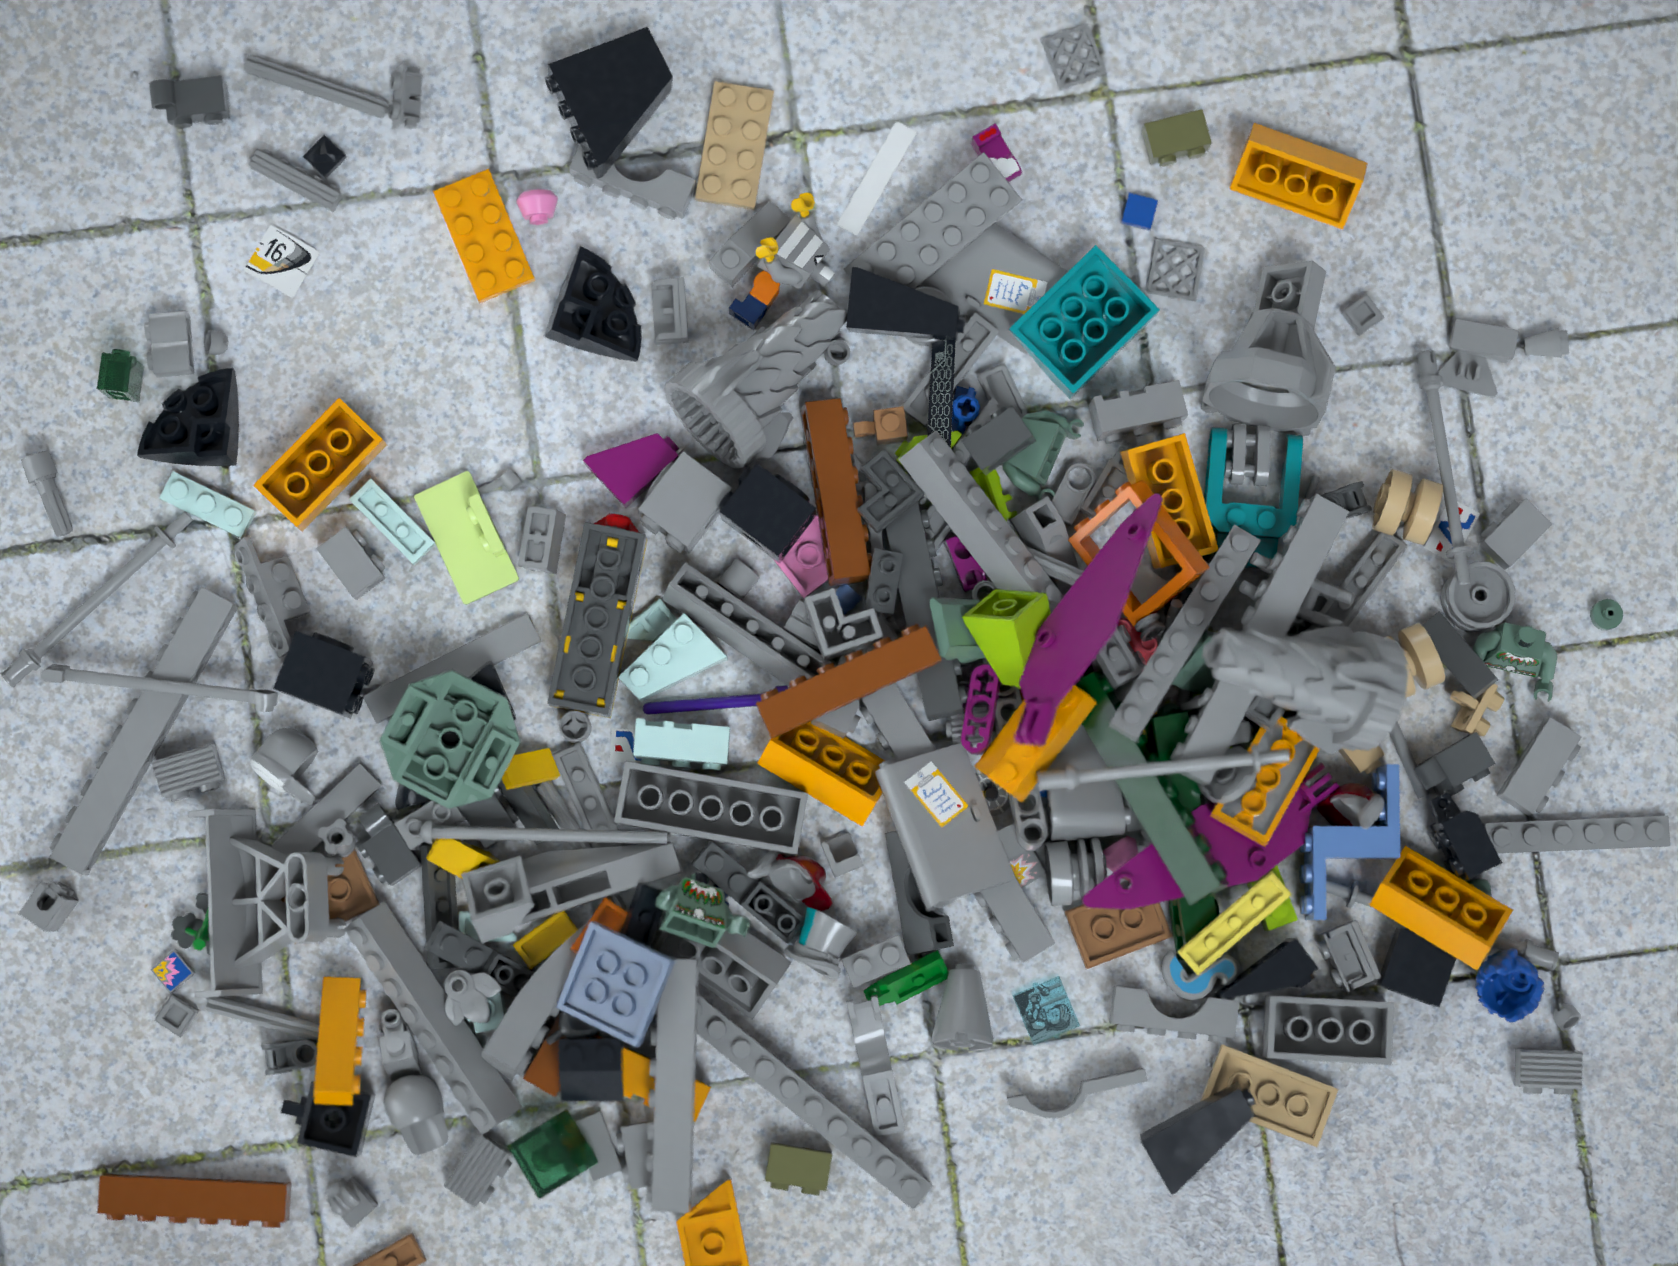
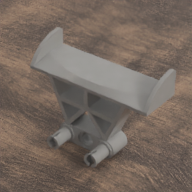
[188,809,346,998]

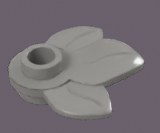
[444,970,502,1025]

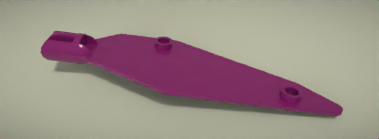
[1014,494,1163,746]
[1082,762,1340,910]

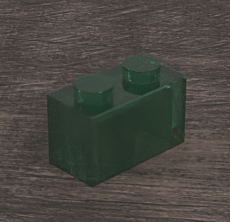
[97,349,144,402]

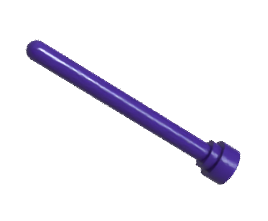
[643,685,788,715]

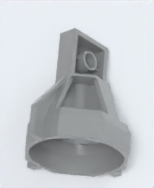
[1201,261,1336,436]

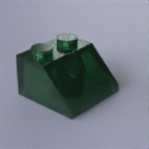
[507,1109,598,1199]

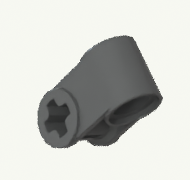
[1320,481,1372,519]
[261,1039,318,1076]

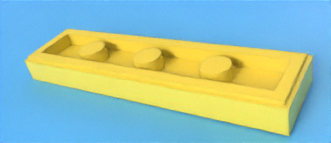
[1177,871,1292,975]

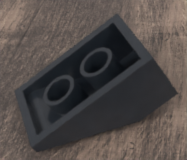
[1214,938,1318,999]

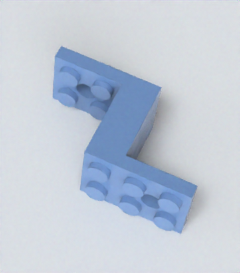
[1299,764,1400,920]

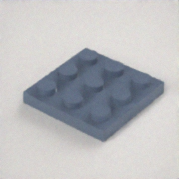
[556,921,675,1047]

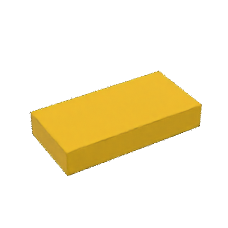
[502,748,561,790]
[513,911,578,970]

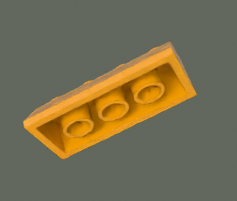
[1230,123,1368,230]
[974,685,1097,802]
[757,721,885,827]

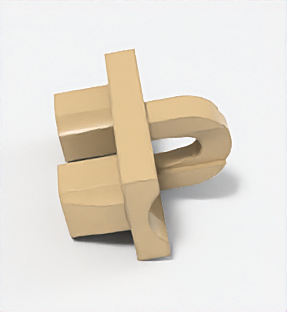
[1450,684,1505,737]

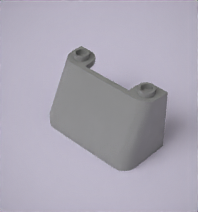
[1046,724,1131,842]

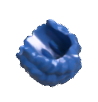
[1475,948,1545,1023]

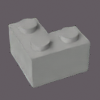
[804,588,883,661]

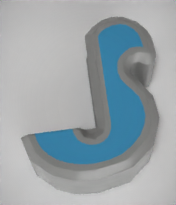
[1161,951,1239,1000]

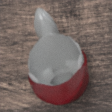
[1316,783,1384,829]
[747,851,833,912]

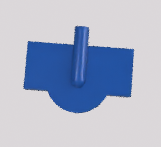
[952,386,980,435]

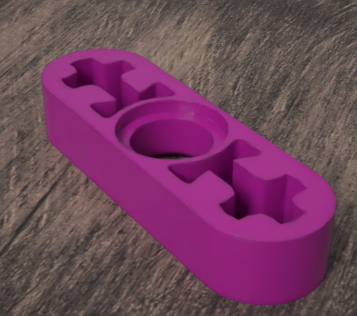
[961,664,1001,755]

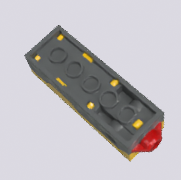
[547,513,648,719]

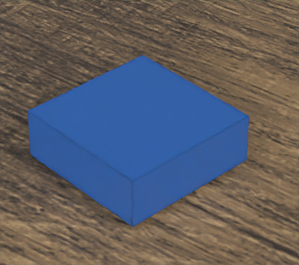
[1121,193,1158,231]

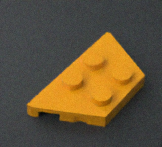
[676,1179,749,1266]

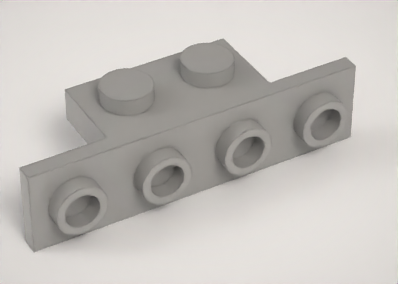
[234,536,310,658]

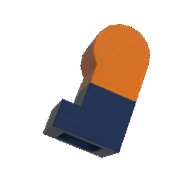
[729,271,780,331]

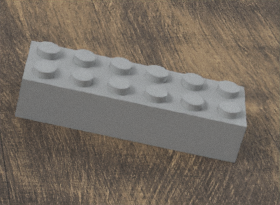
[614,761,808,855]

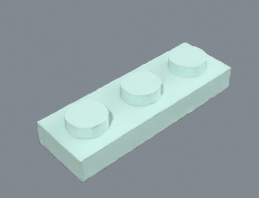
[159,471,256,539]
[349,479,436,565]

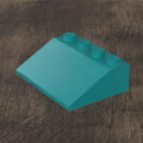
[1009,245,1160,399]

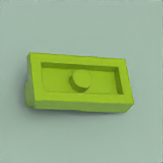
[969,467,1017,521]

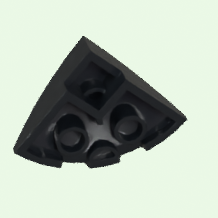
[544,246,642,362]
[137,368,239,466]

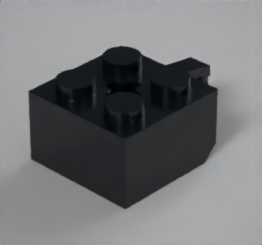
[1429,793,1502,880]
[281,1081,376,1157]

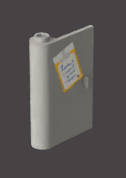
[921,223,1068,354]
[875,743,1016,911]

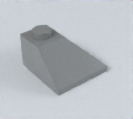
[461,855,533,943]

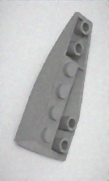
[518,843,682,926]
[481,924,586,1081]

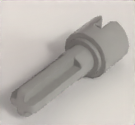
[21,450,73,537]

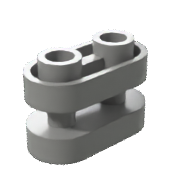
[1224,424,1271,486]

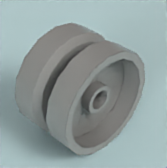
[1441,562,1515,632]

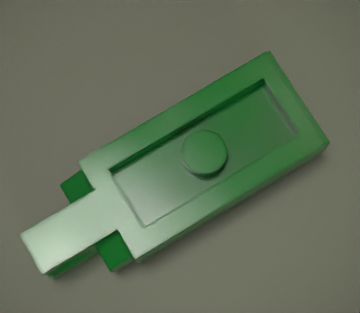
[863,950,949,1007]

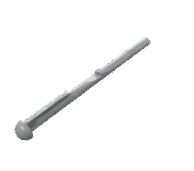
[420,820,667,844]

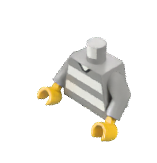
[755,192,835,289]

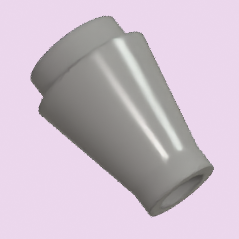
[1524,328,1569,358]

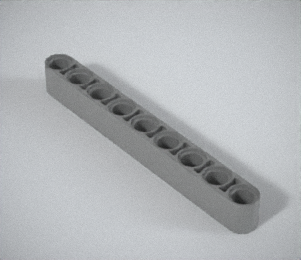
[971,581,1047,851]

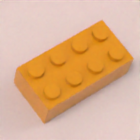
[253,398,387,532]
[1120,433,1219,569]
[1369,846,1513,970]

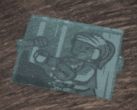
[1012,976,1080,1046]

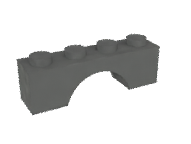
[885,831,954,955]

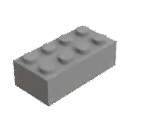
[1262,995,1394,1065]

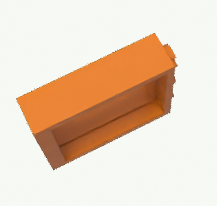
[1068,480,1210,627]

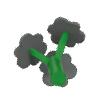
[171,893,210,956]

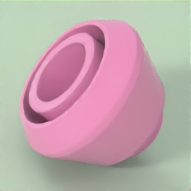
[516,189,558,225]
[1103,836,1138,872]

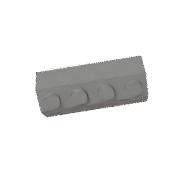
[652,931,792,1020]

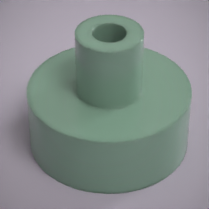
[1590,599,1623,630]

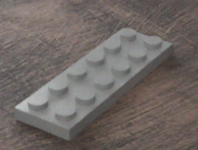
[844,152,1023,289]

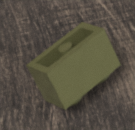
[1141,109,1212,167]
[765,1142,832,1196]

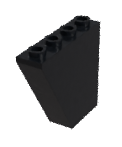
[545,27,673,179]

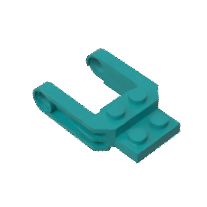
[1204,427,1303,569]

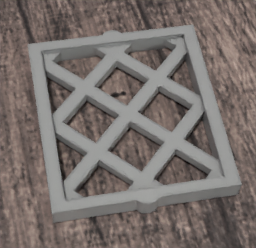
[1041,23,1107,91]
[1147,239,1205,301]

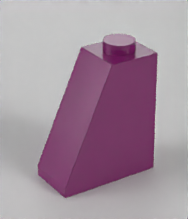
[583,433,679,508]

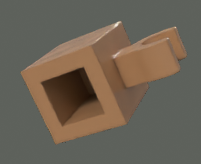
[853,406,908,446]

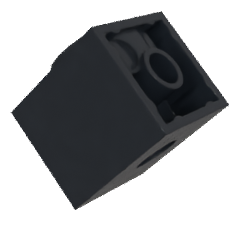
[719,463,817,564]
[273,631,375,719]

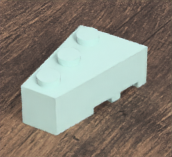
[618,613,728,702]
[633,718,730,771]

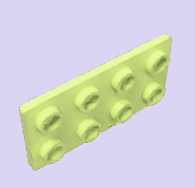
[414,471,519,605]

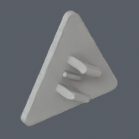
[1438,351,1497,398]

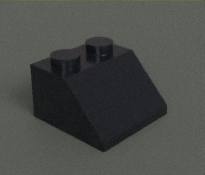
[559,1038,624,1102]

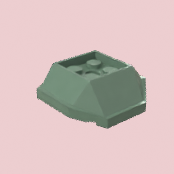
[380,669,520,809]

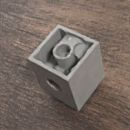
[638,451,733,553]

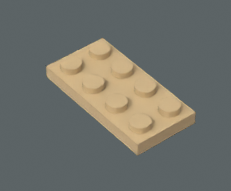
[695,81,774,210]
[1200,1044,1339,1147]

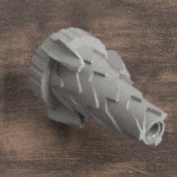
[664,290,847,469]
[1202,626,1408,754]

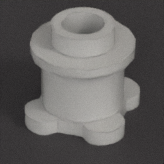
[318,819,356,858]

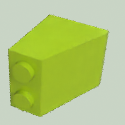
[962,589,1051,689]

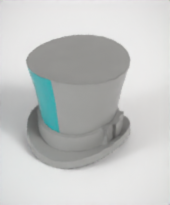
[784,907,858,979]

